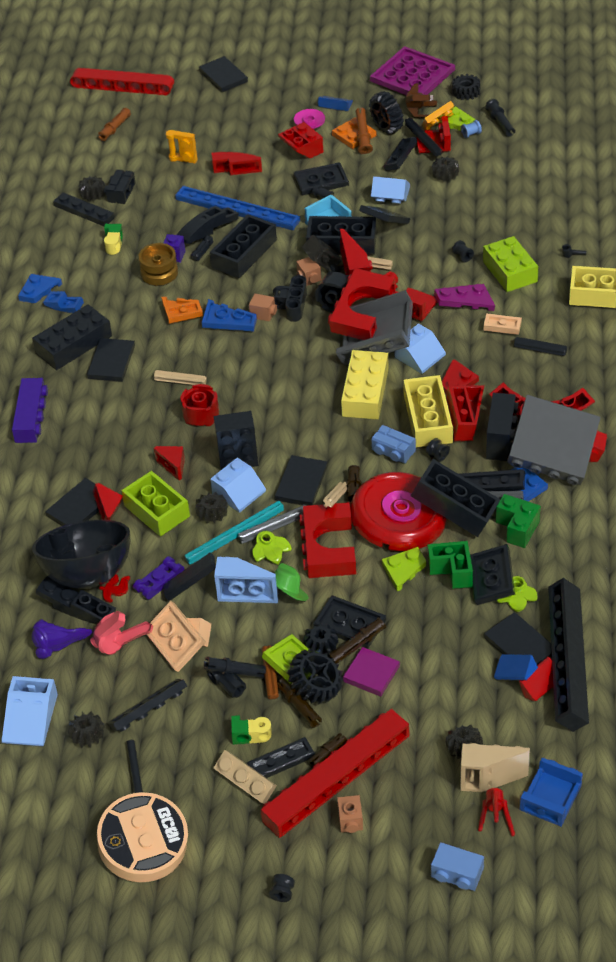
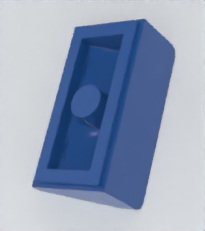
[318,96,353,111]
[494,654,538,680]

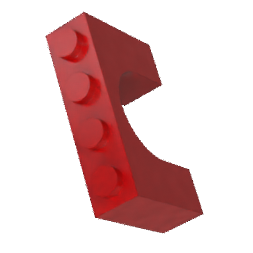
[328,268,396,340]
[300,502,356,578]

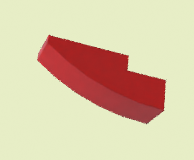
[212,152,262,175]

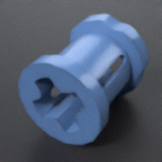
[461,120,482,138]

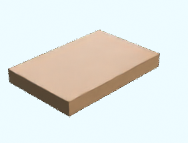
[146,601,206,672]

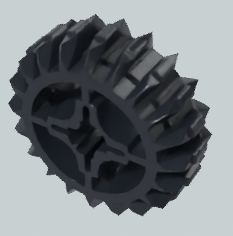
[369,91,404,134]
[287,648,344,705]

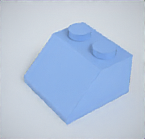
[371,177,410,204]
[395,323,446,374]
[210,457,266,513]

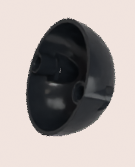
[32,520,131,589]

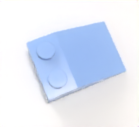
[214,557,278,603]

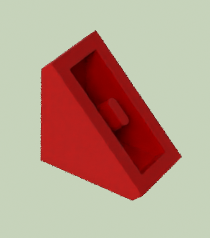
[154,446,185,480]
[93,483,123,520]

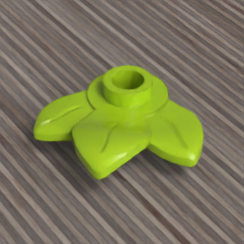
[252,531,291,565]
[497,576,537,612]

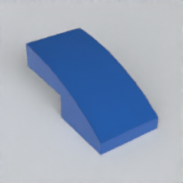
[43,291,84,313]

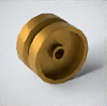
[139,243,178,286]

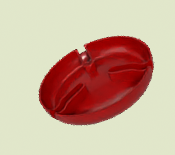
[350,472,447,551]

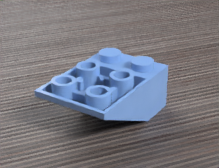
[2,676,58,746]

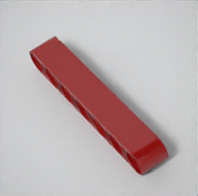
[70,68,175,95]

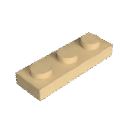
[214,750,277,804]

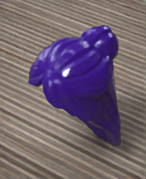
[31,619,92,659]

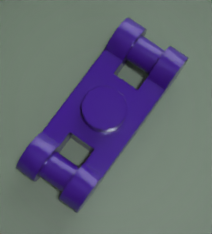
[133,556,185,600]

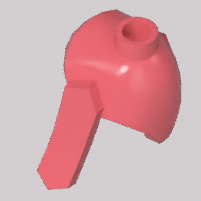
[90,611,153,655]

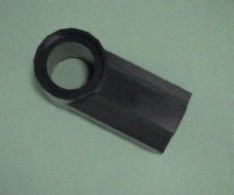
[206,670,246,698]

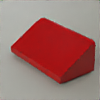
[519,657,553,701]

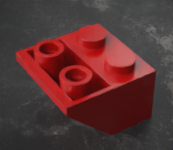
[278,122,324,158]

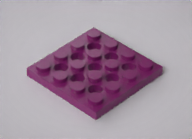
[370,46,455,95]

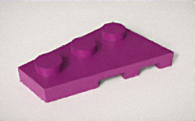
[434,284,495,311]

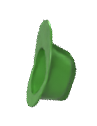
[274,563,309,601]

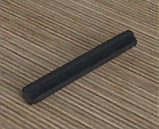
[405,117,442,157]

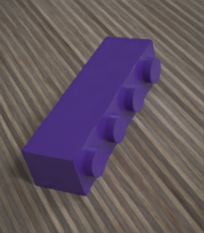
[12,378,48,443]

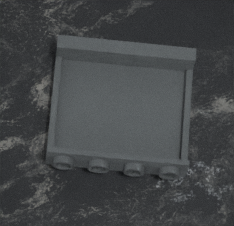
[336,290,413,365]
[506,395,601,485]

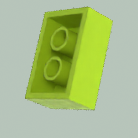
[483,236,538,292]
[121,471,190,537]

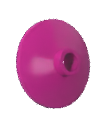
[294,109,325,129]
[382,491,421,522]

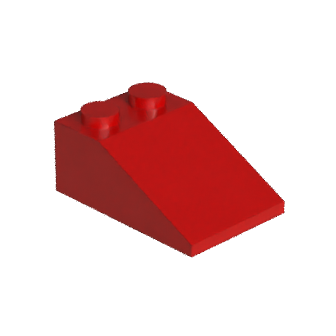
[340,229,373,275]

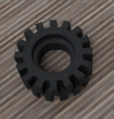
[452,74,480,100]

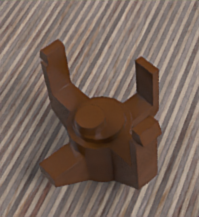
[406,83,437,118]

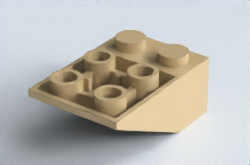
[461,743,530,792]

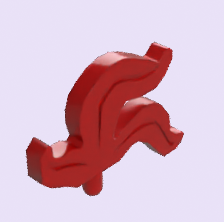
[99,574,130,603]

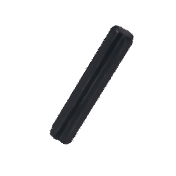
[514,337,567,356]

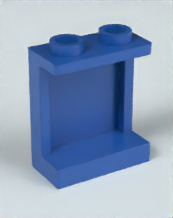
[520,758,583,827]

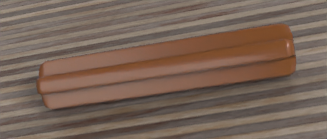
[262,645,279,700]

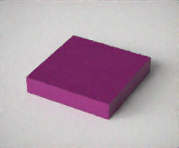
[343,647,400,697]

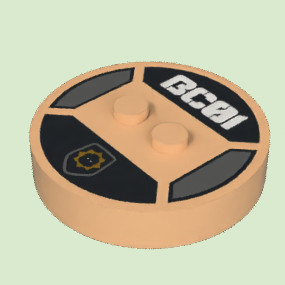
[97,792,188,882]

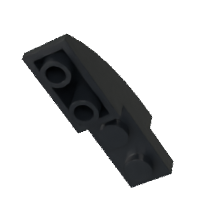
[177,206,239,244]
[36,576,116,624]

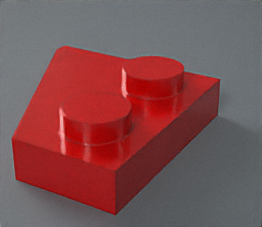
[442,359,479,394]

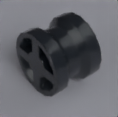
[426,438,450,462]
[269,874,295,902]

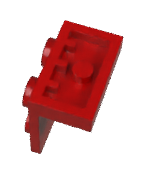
[416,116,451,153]
[394,288,438,321]

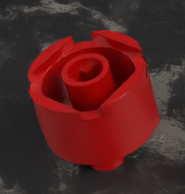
[181,384,219,426]

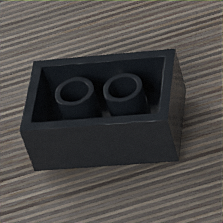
[486,393,519,461]
[214,411,259,470]

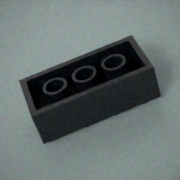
[210,214,277,279]
[306,216,377,255]
[32,304,112,371]
[411,459,500,537]

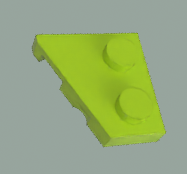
[436,106,476,131]
[382,547,426,591]

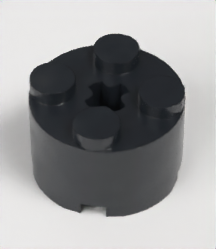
[315,271,349,313]

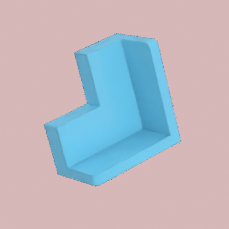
[305,195,352,225]

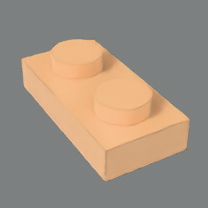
[483,314,522,335]

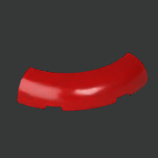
[489,382,595,416]

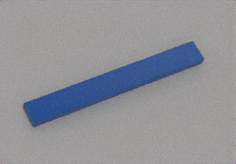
[175,186,300,231]

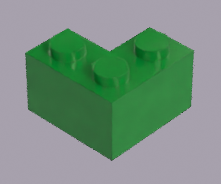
[496,494,541,548]
[428,541,473,589]

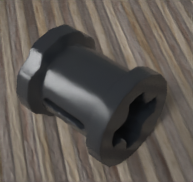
[452,240,474,262]

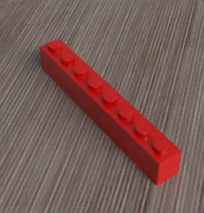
[261,708,409,839]

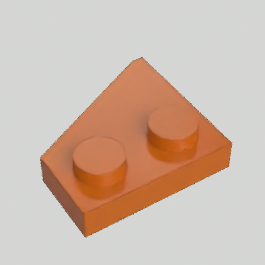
[161,297,203,324]

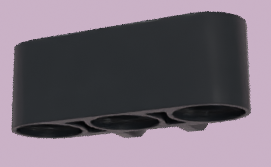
[273,275,307,322]

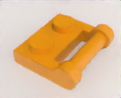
[422,101,454,131]
[166,130,198,163]

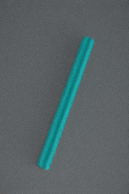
[185,501,284,565]

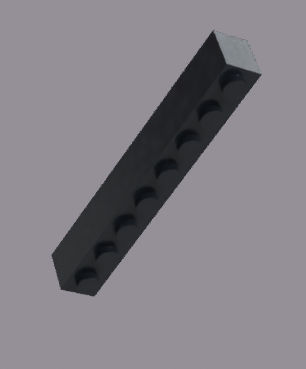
[548,578,589,732]

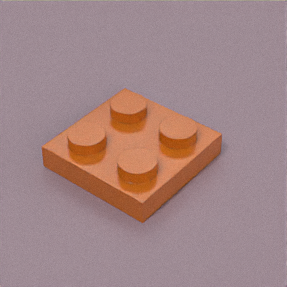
[332,117,376,149]

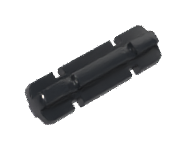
[191,235,214,261]

